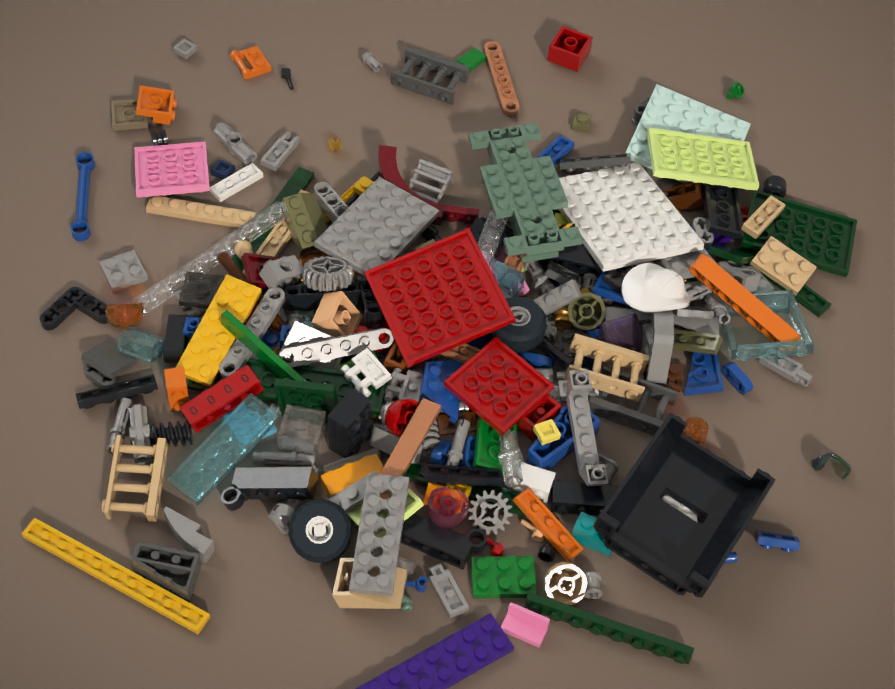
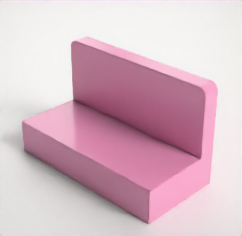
[501,602,550,648]

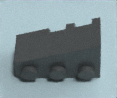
[131,541,202,603]

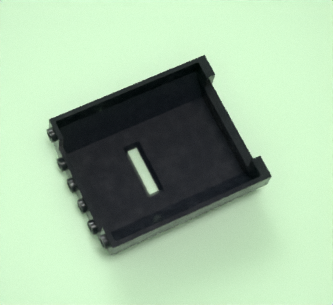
[593,412,776,598]

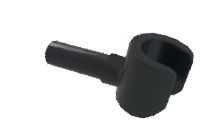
[281,68,294,90]

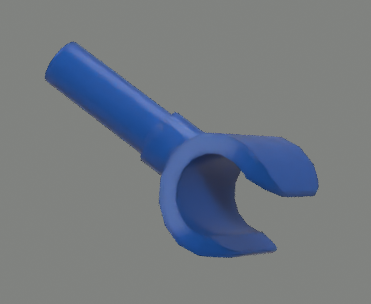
[405,576,428,592]

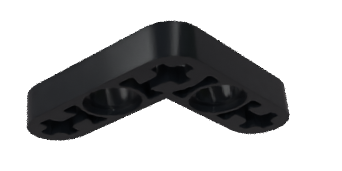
[40,287,113,330]

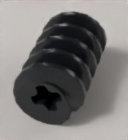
[150,420,193,447]

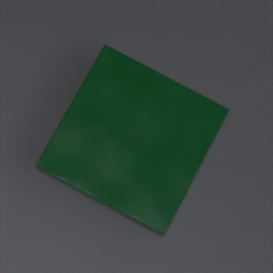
[708,245,755,264]

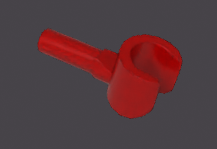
[487,535,504,556]

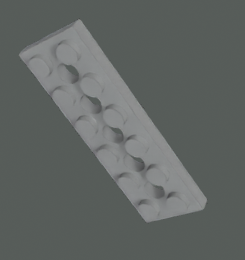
[349,473,410,596]

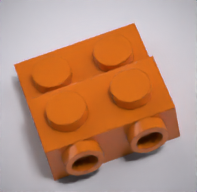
[136,85,177,125]

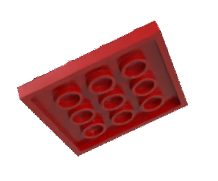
[443,337,555,436]

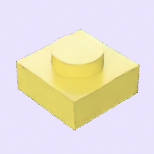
[533,419,561,445]

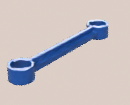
[70,152,95,241]

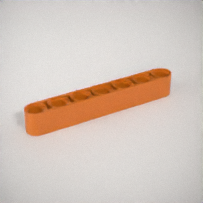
[689,254,801,353]

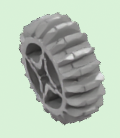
[302,256,354,292]

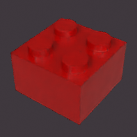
[547,26,593,72]

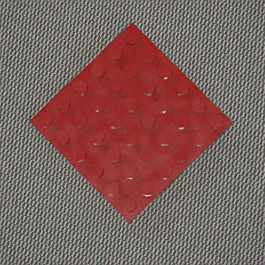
[364,228,516,367]

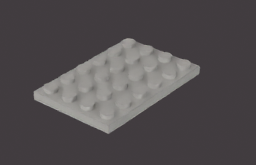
[314,177,439,276]

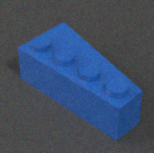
[526,405,601,470]

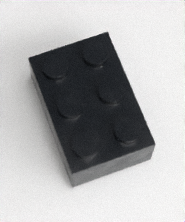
[328,388,372,458]

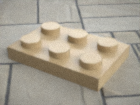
[750,236,817,296]

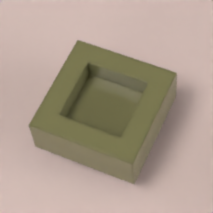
[572,113,592,132]

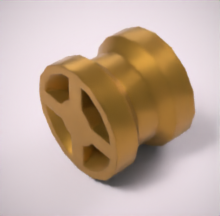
[553,307,572,331]

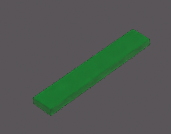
[221,310,306,381]

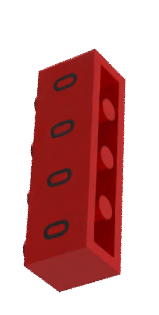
[179,365,263,433]

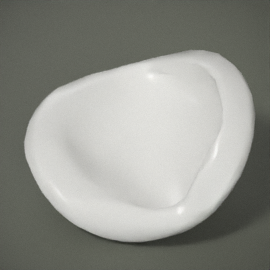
[622,263,690,313]

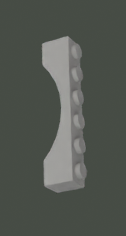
[603,307,719,338]

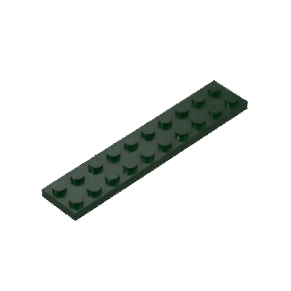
[187,358,388,415]

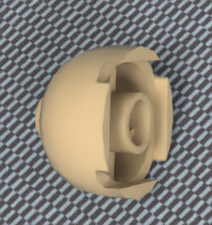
[544,562,588,605]

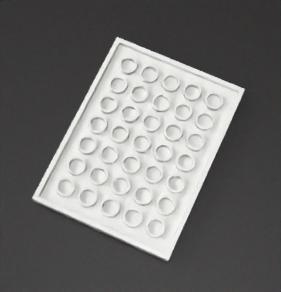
[558,163,704,271]

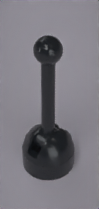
[538,516,560,562]

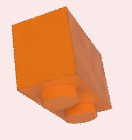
[164,367,189,411]

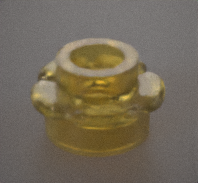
[328,136,342,153]

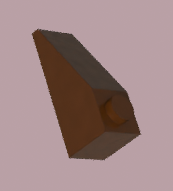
[661,181,704,211]

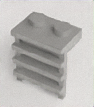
[408,159,456,204]

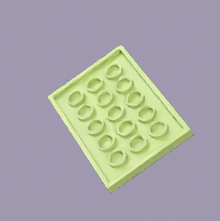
[647,127,759,191]

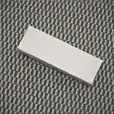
[210,163,264,202]

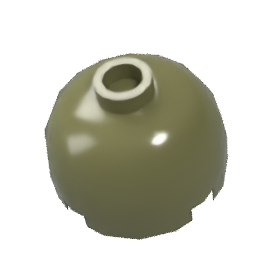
[568,293,606,330]

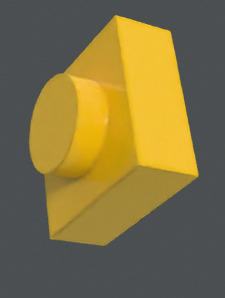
[353,176,374,195]

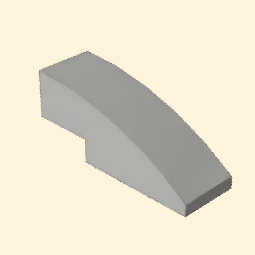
[163,507,215,564]

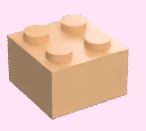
[312,291,362,337]

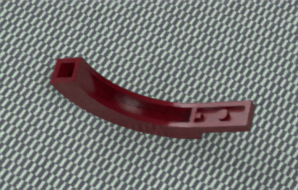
[378,145,480,225]

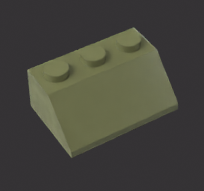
[280,193,328,255]

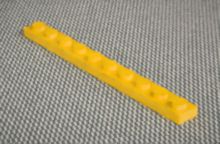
[22,518,210,635]

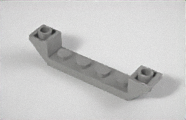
[566,370,609,486]

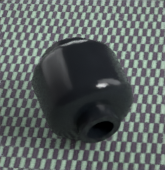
[763,175,787,198]

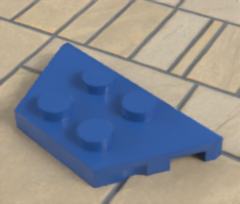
[420,360,464,423]

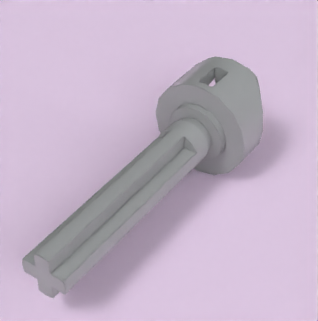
[268,465,321,534]

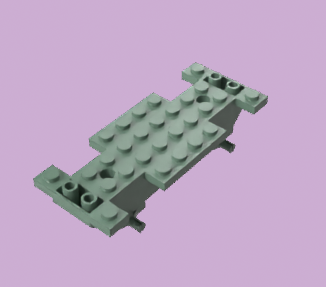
[468,123,583,263]

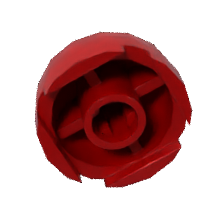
[385,399,420,437]

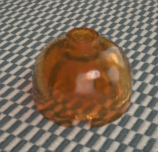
[104,302,144,331]

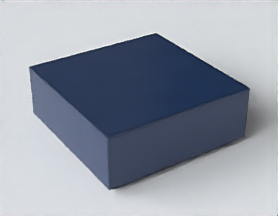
[210,159,235,180]

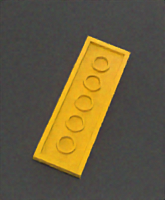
[176,274,262,388]

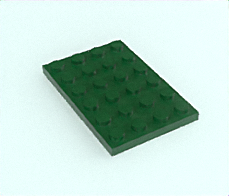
[741,190,857,277]

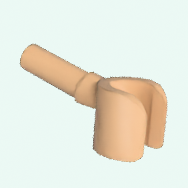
[521,519,545,542]

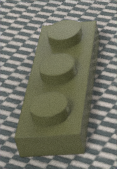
[673,329,723,355]

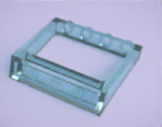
[719,290,814,361]

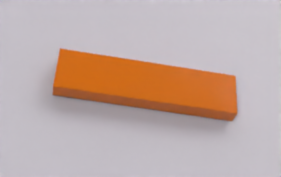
[513,487,584,562]

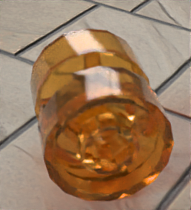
[682,417,709,447]

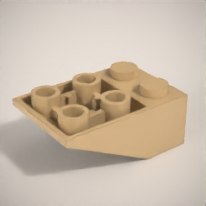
[332,558,408,609]

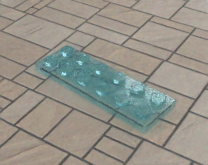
[167,393,281,506]

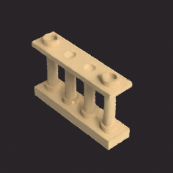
[564,333,649,402]
[102,435,168,523]

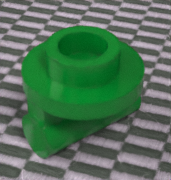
[726,82,744,99]

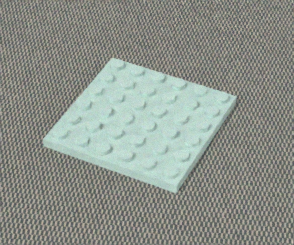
[625,84,751,186]

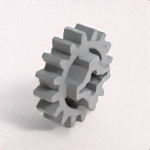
[468,490,513,535]

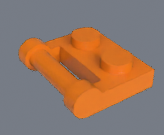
[230,45,272,79]

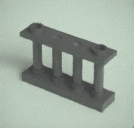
[391,46,469,105]
[589,366,678,436]

